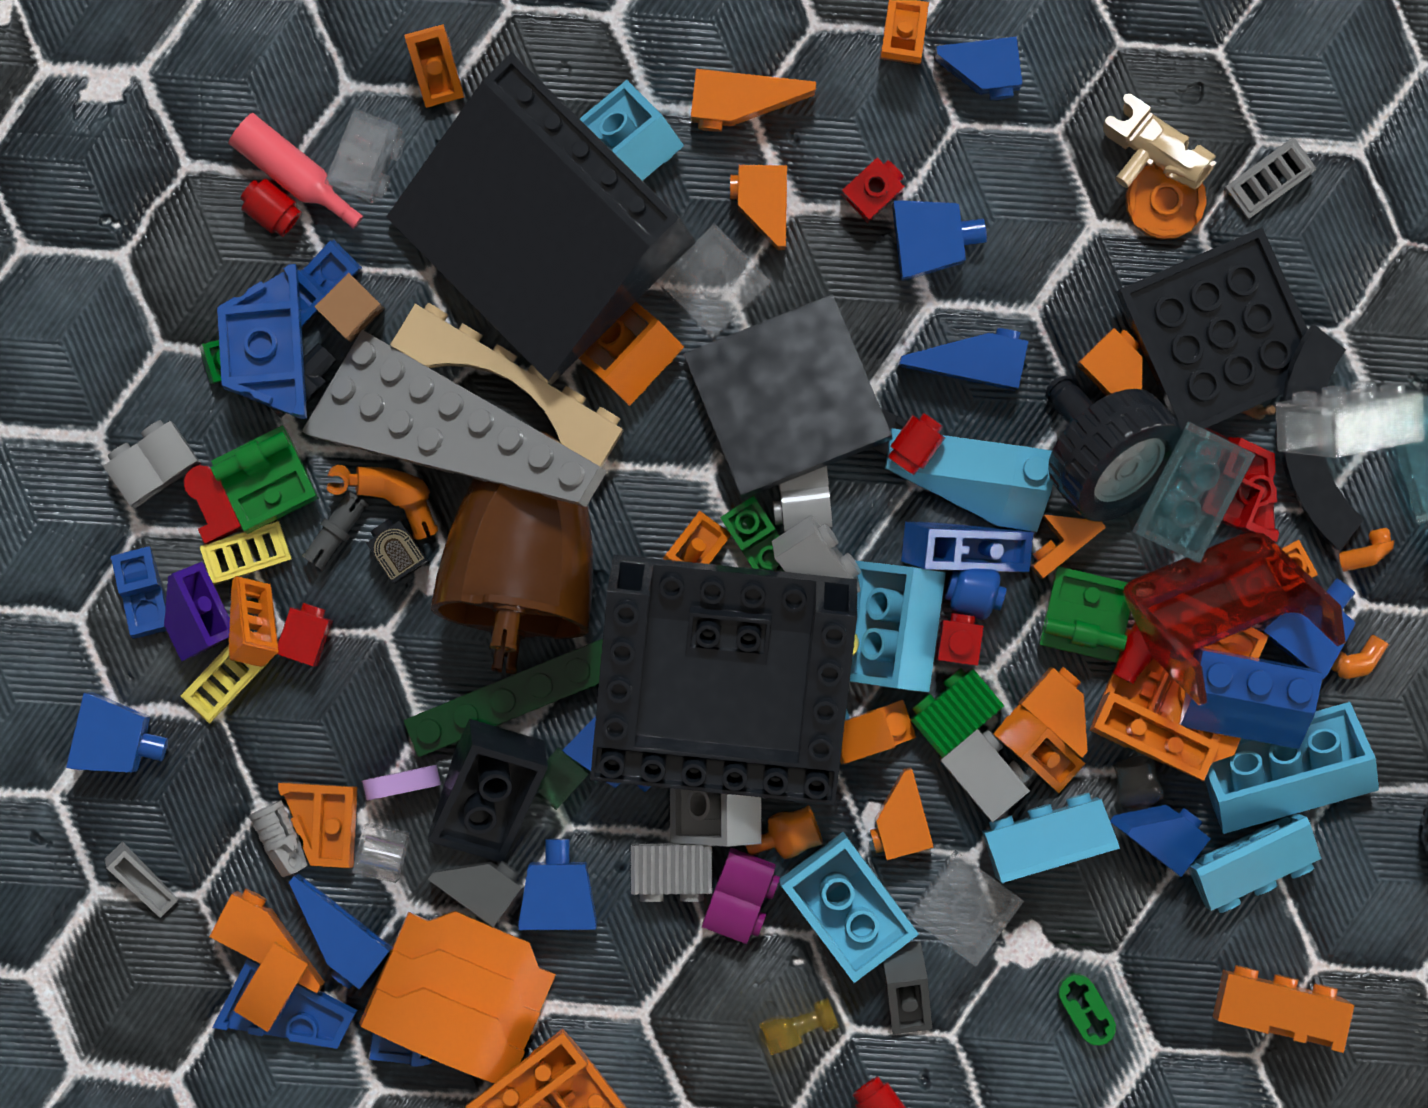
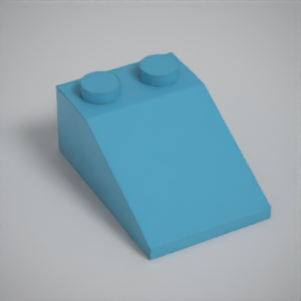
[779,832,919,983]

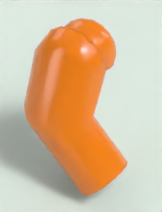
[1339,527,1394,572]
[1331,634,1389,679]

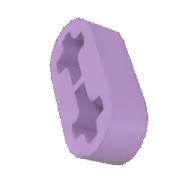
[362,765,441,800]

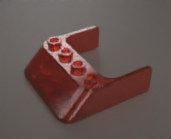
[1123,532,1345,706]

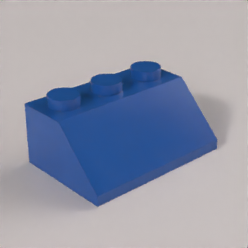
[1179,646,1323,749]

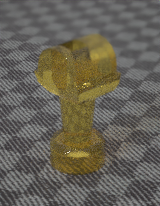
[759,998,839,1055]

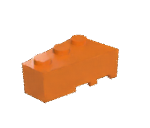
[1212,965,1355,1053]

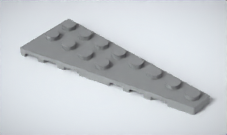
[302,330,607,507]

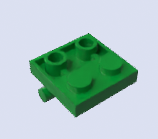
[211,425,319,534]
[1038,566,1136,663]

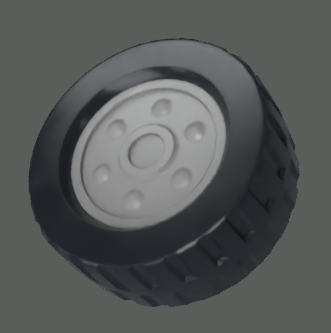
[1045,376,1186,522]

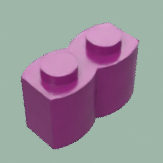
[701,848,780,944]

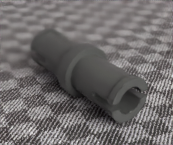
[302,490,369,571]

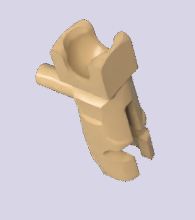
[1103,94,1216,190]

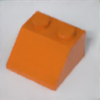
[578,302,684,406]

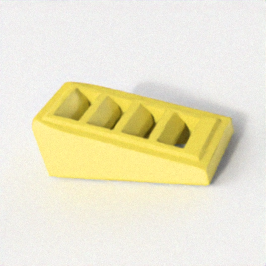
[200,521,292,585]
[181,645,268,724]

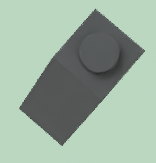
[428,861,524,927]
[882,941,932,1035]

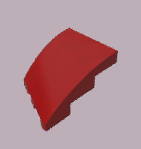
[1157,428,1279,542]

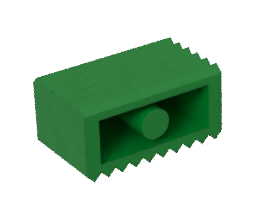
[910,668,1004,758]

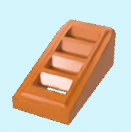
[229,576,278,667]

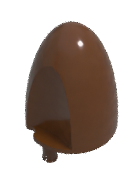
[430,432,593,674]

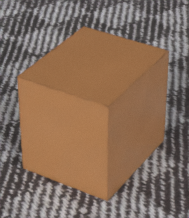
[315,273,385,342]

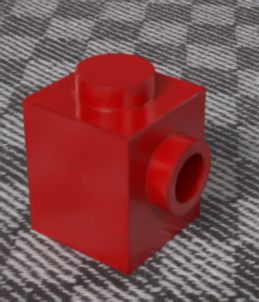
[841,157,905,224]
[935,613,984,666]

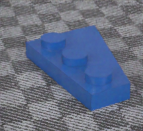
[212,958,357,1049]

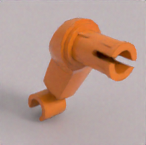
[326,465,438,540]

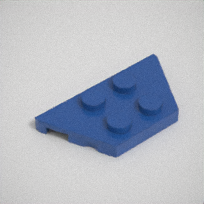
[217,264,307,419]

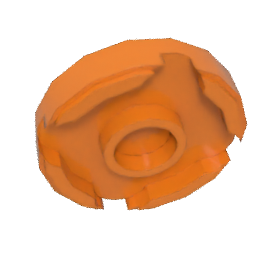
[1125,164,1207,240]

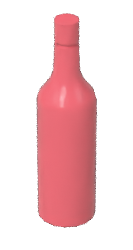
[228,113,363,229]

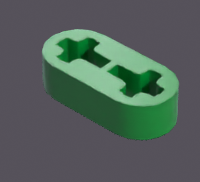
[1058,973,1116,1046]

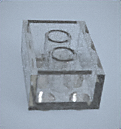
[1276,381,1424,458]

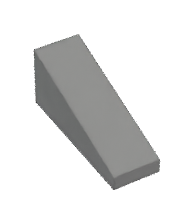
[105,841,178,918]

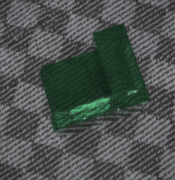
[537,746,590,810]

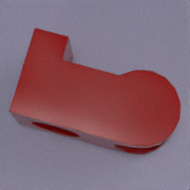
[184,465,243,544]

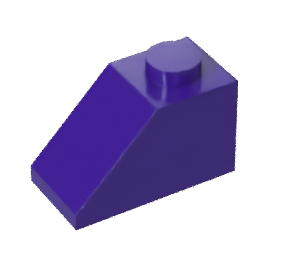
[164,562,230,661]

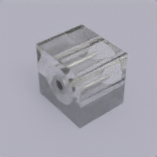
[352,822,411,883]

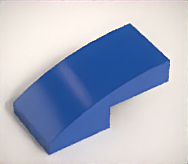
[298,240,362,327]
[111,546,167,639]

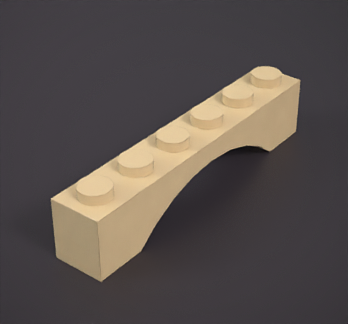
[390,303,624,467]

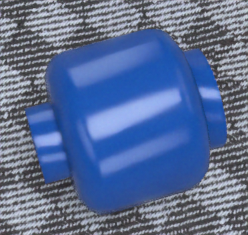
[945,568,1007,620]

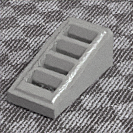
[1224,137,1317,220]

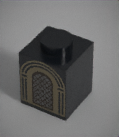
[366,519,430,584]

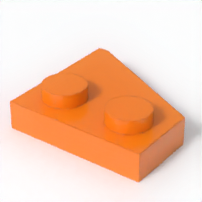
[278,782,358,868]

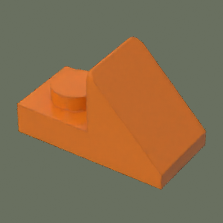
[879,0,929,65]
[404,24,465,108]
[1030,515,1106,579]
[840,700,916,765]

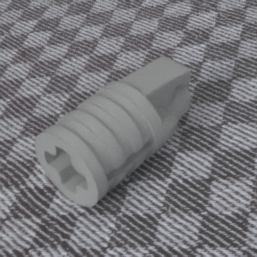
[249,800,307,877]

